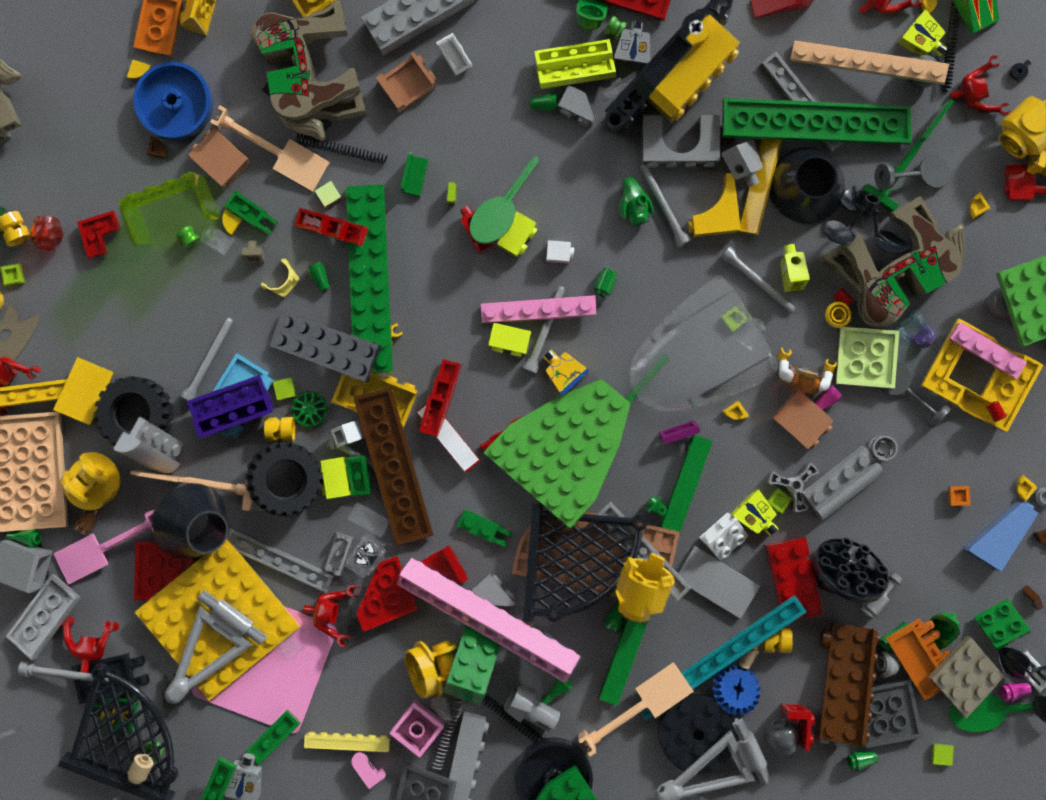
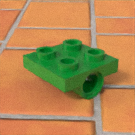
[974,599,1031,651]

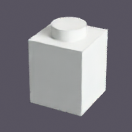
[546,240,574,264]
[331,420,365,448]

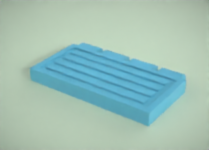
[213,353,274,439]

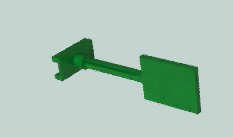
[861,99,954,213]

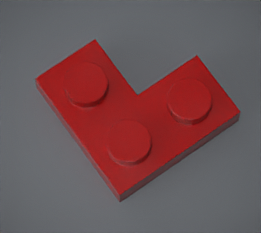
[77,210,121,259]

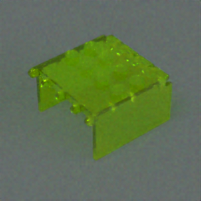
[118,172,221,246]

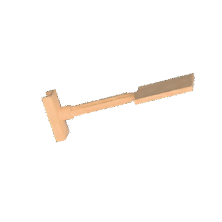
[210,106,330,192]
[130,470,253,511]
[578,662,694,757]

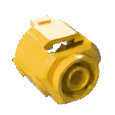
[999,96,1046,159]
[616,553,674,622]

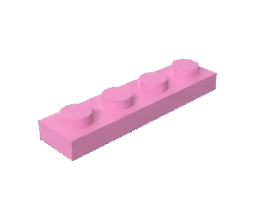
[949,322,1027,379]

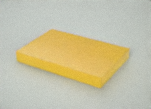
[53,357,114,425]

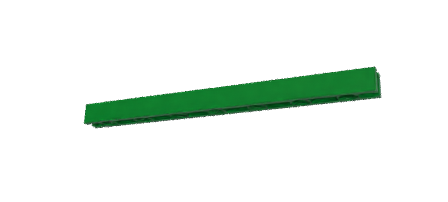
[598,435,713,706]

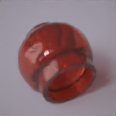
[29,216,64,251]

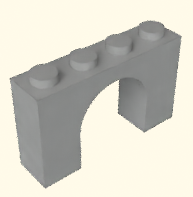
[641,115,720,168]

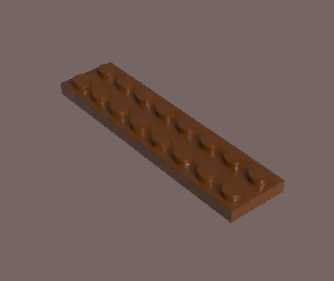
[353,387,434,546]

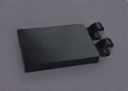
[71,653,150,704]

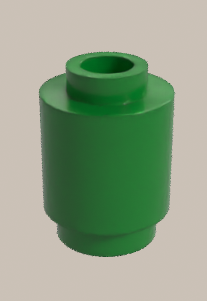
[593,268,617,298]

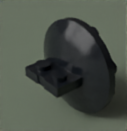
[813,537,889,603]

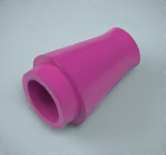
[815,385,842,411]
[1000,683,1032,702]

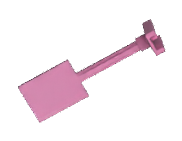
[54,510,155,585]

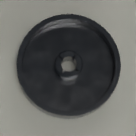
[658,693,737,774]
[514,737,593,800]

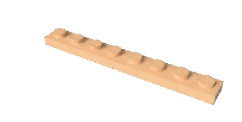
[790,41,949,85]

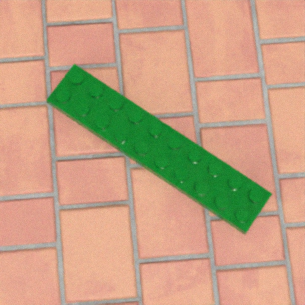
[722,98,912,145]
[346,184,393,374]

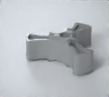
[767,463,819,512]

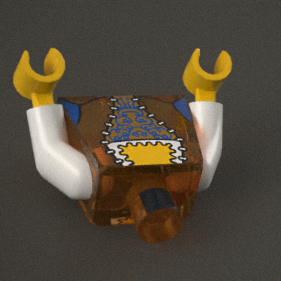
[777,347,837,395]

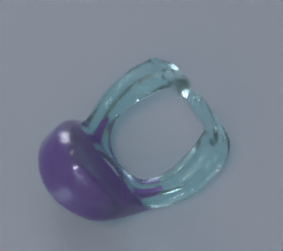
[897,309,936,348]

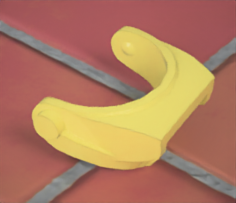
[261,258,300,298]

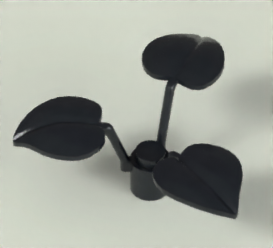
[823,185,911,253]
[999,647,1046,723]

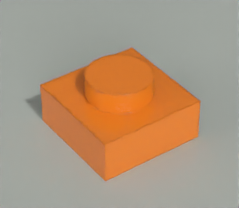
[948,486,970,506]

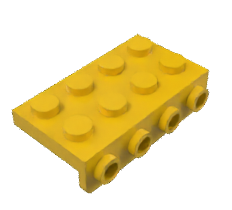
[331,373,419,429]

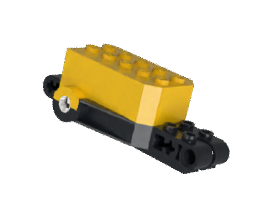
[605,0,740,134]

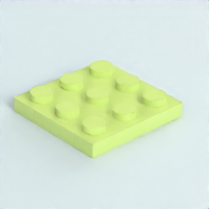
[836,327,899,389]

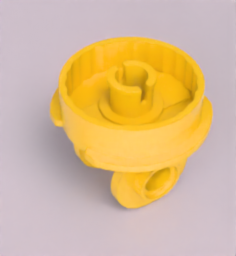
[61,452,121,510]
[404,640,459,699]

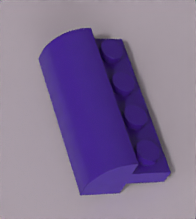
[186,374,273,439]

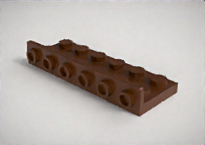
[818,622,880,747]

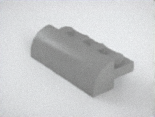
[114,417,184,474]
[802,445,884,521]

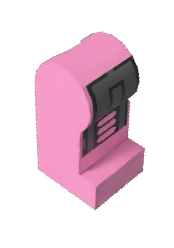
[352,751,386,789]

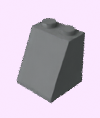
[0,539,53,593]

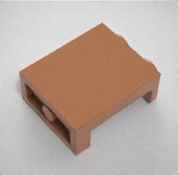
[376,52,437,113]
[188,127,251,190]
[770,390,834,449]

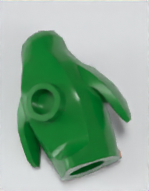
[618,177,653,227]

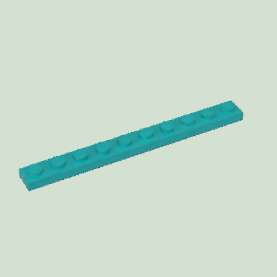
[635,595,806,720]

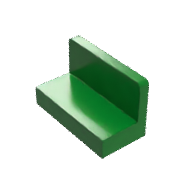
[400,152,429,197]

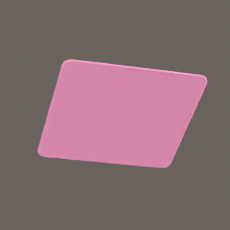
[192,606,337,733]

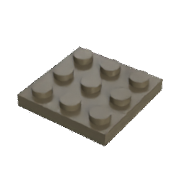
[928,636,1005,718]

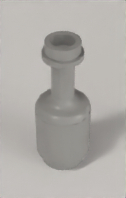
[860,572,902,619]

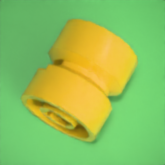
[0,211,31,247]
[264,417,295,442]
[761,628,793,653]

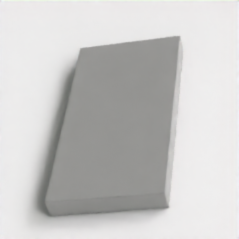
[678,546,760,619]
[6,574,81,660]

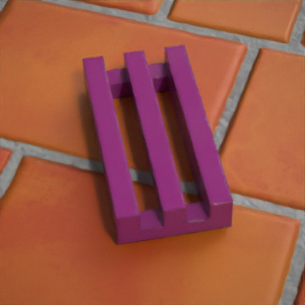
[659,420,700,445]

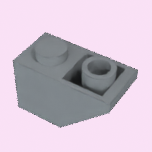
[558,85,594,126]
[472,573,515,606]

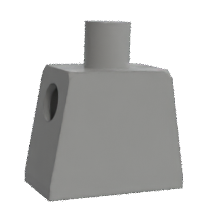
[721,140,763,187]

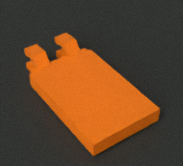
[133,0,184,57]

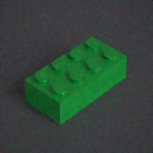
[443,625,500,705]

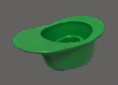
[576,0,607,33]
[921,612,960,650]

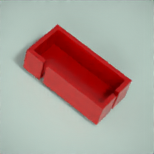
[764,537,823,621]

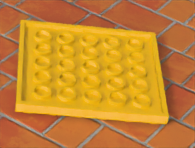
[135,538,300,701]

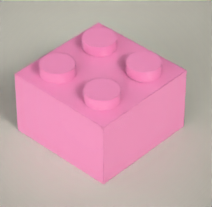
[389,698,445,758]

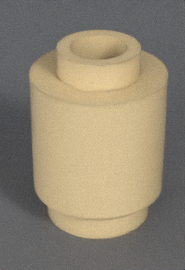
[128,754,154,784]

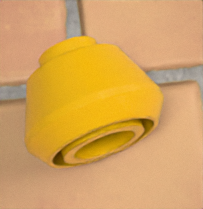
[825,302,851,328]

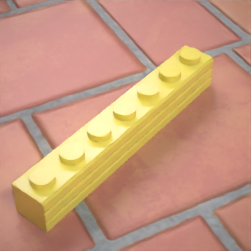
[304,732,390,752]

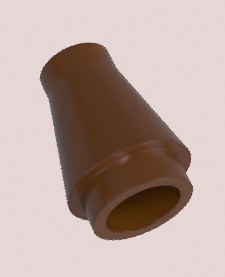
[73,510,100,536]

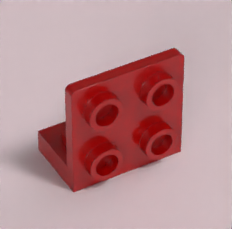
[420,544,469,584]
[781,703,815,751]

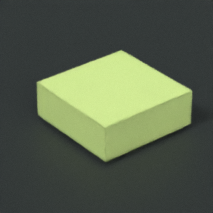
[315,181,341,208]

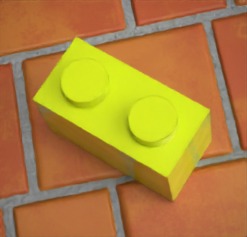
[497,211,538,258]
[488,323,531,357]
[320,457,351,499]

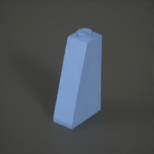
[963,501,1039,572]

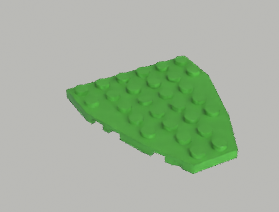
[484,379,631,530]

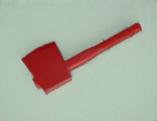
[1004,164,1046,201]

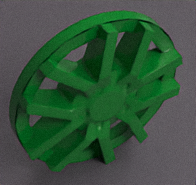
[291,391,328,427]

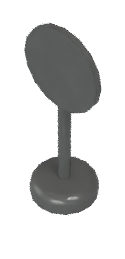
[874,155,949,190]
[880,362,951,429]

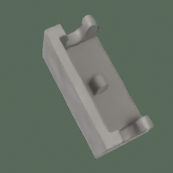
[324,532,355,576]

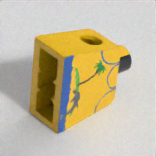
[543,349,589,396]

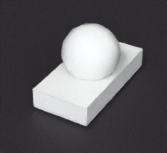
[436,33,472,75]

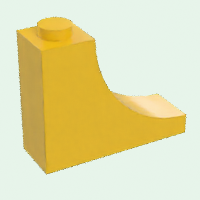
[688,173,741,237]

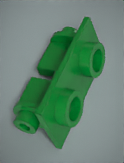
[644,495,667,516]

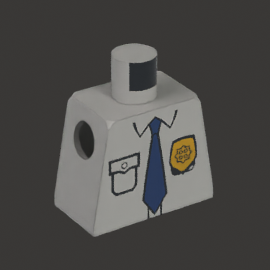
[613,21,650,68]
[225,754,262,800]

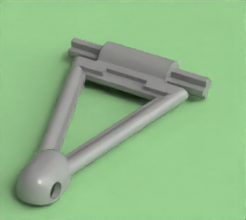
[165,590,267,704]
[655,718,771,800]

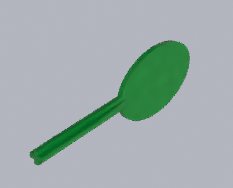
[470,156,540,244]
[949,694,1034,732]

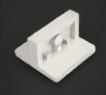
[699,512,748,561]

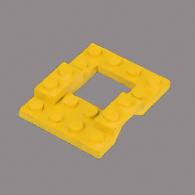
[920,318,1043,432]

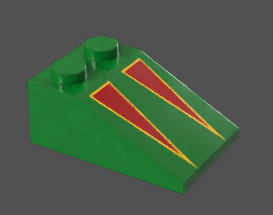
[952,0,1000,34]

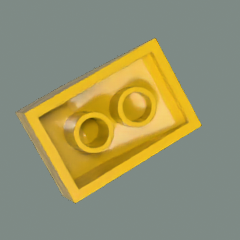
[179,0,216,36]

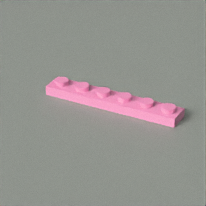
[481,295,597,324]

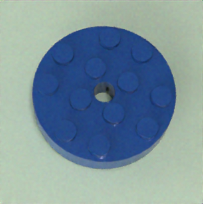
[133,62,213,141]

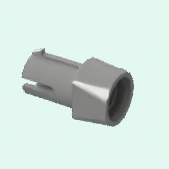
[504,685,560,733]

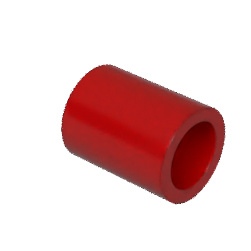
[832,288,854,306]
[986,400,1007,422]

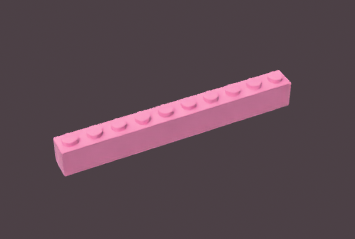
[397,558,580,683]

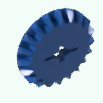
[713,664,761,715]

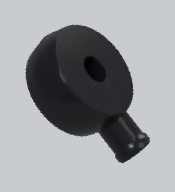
[1009,60,1031,81]

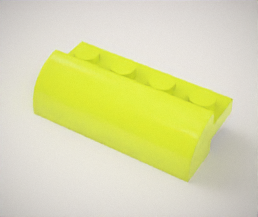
[534,39,616,89]

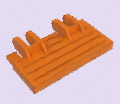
[886,618,951,701]

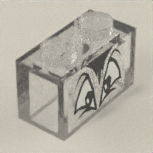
[344,532,386,578]

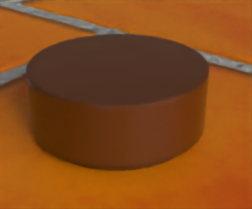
[820,629,831,649]

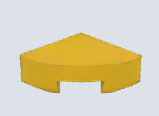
[918,0,938,14]
[127,60,152,80]
[970,192,990,219]
[222,209,242,236]
[722,401,749,420]
[1016,475,1037,502]

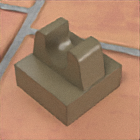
[242,241,265,264]

